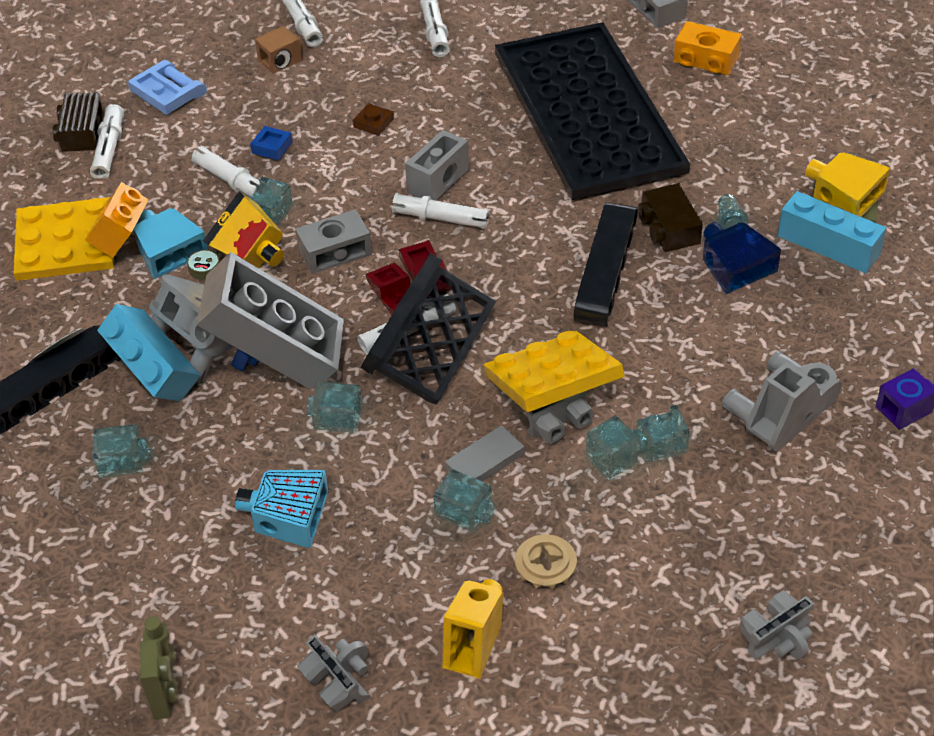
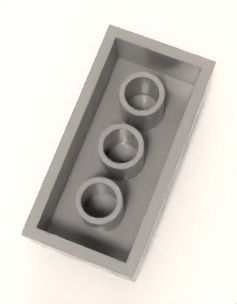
[196,252,344,389]

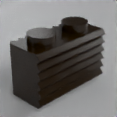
[53,91,104,152]
[638,183,703,252]

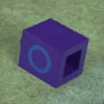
[875,368,934,430]

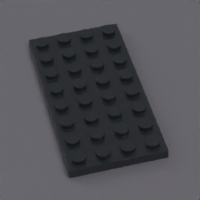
[495,22,690,200]

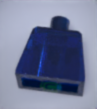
[703,222,781,294]

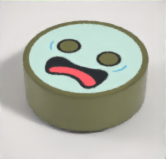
[187,250,220,280]

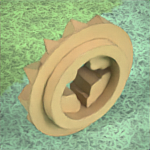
[515,534,577,590]

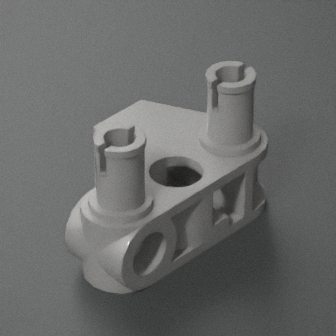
[149,275,234,383]
[721,350,842,452]

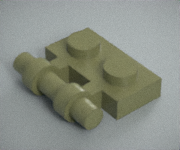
[140,616,178,720]

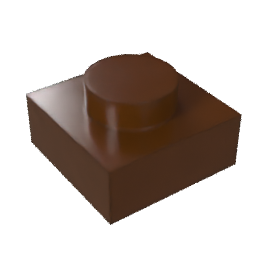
[353,103,394,136]

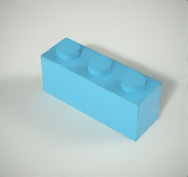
[777,191,887,273]
[97,304,201,401]

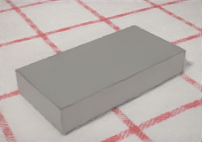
[445,425,525,491]

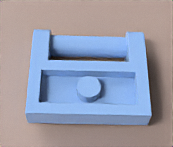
[128,60,207,115]

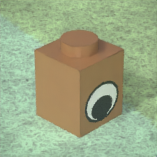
[255,26,303,74]

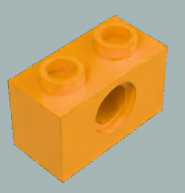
[673,21,742,76]
[85,182,149,258]

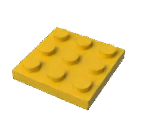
[13,197,114,281]
[483,331,625,413]

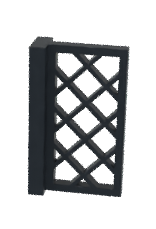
[360,253,496,404]

